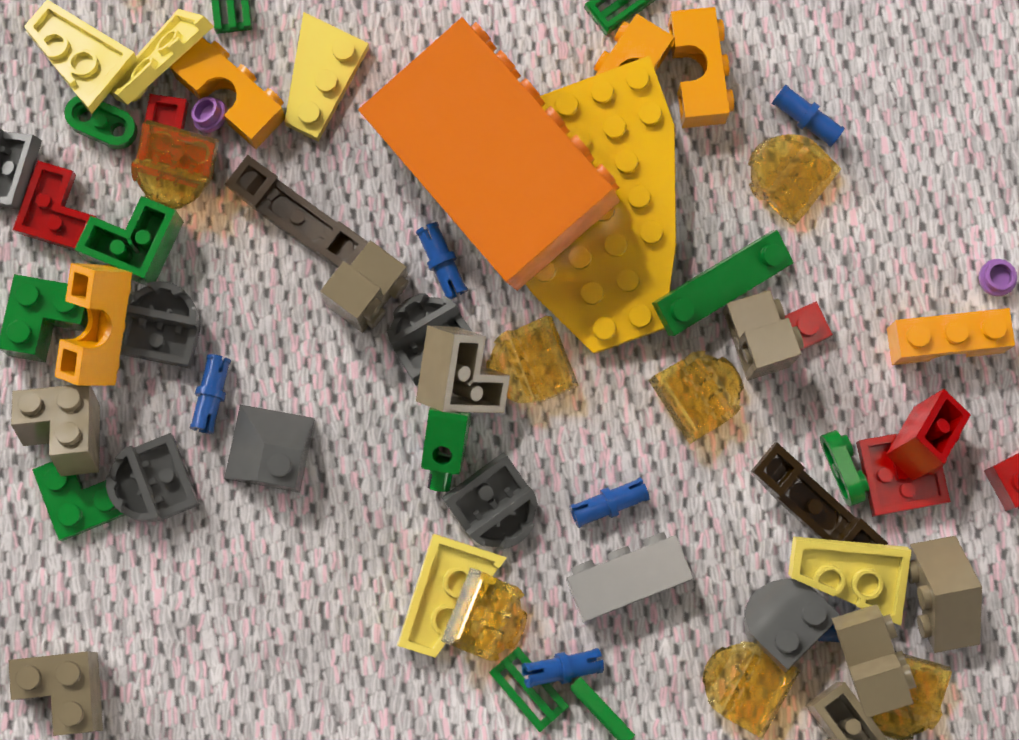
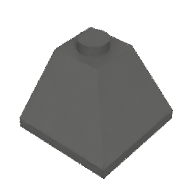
[224,404,315,493]

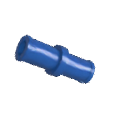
[771,85,845,147]
[416,222,468,299]
[189,354,231,434]
[569,477,650,528]
[522,648,604,688]

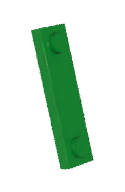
[652,230,794,336]

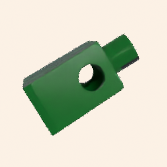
[421,407,472,492]

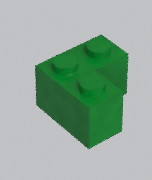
[74,196,184,286]
[0,274,88,363]

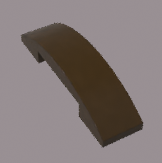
[225,155,368,268]
[750,442,888,545]

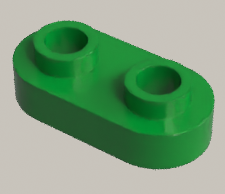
[64,96,138,149]
[820,430,869,507]

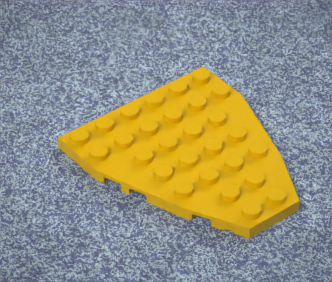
[525,55,677,354]

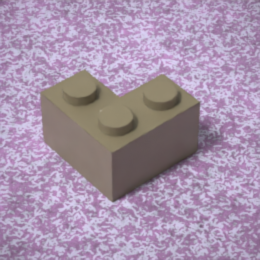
[320,240,409,333]
[723,290,804,381]
[416,325,510,413]
[11,385,100,476]
[908,536,982,653]
[832,604,916,718]
[8,651,103,736]
[805,682,887,740]

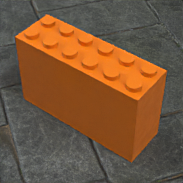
[358,17,620,291]

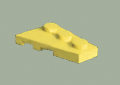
[24,0,137,114]
[109,9,214,105]
[284,12,369,142]
[397,534,507,658]
[788,536,911,626]

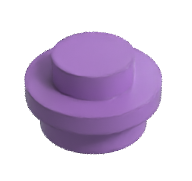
[191,97,228,133]
[978,259,1017,297]

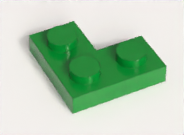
[32,462,125,541]

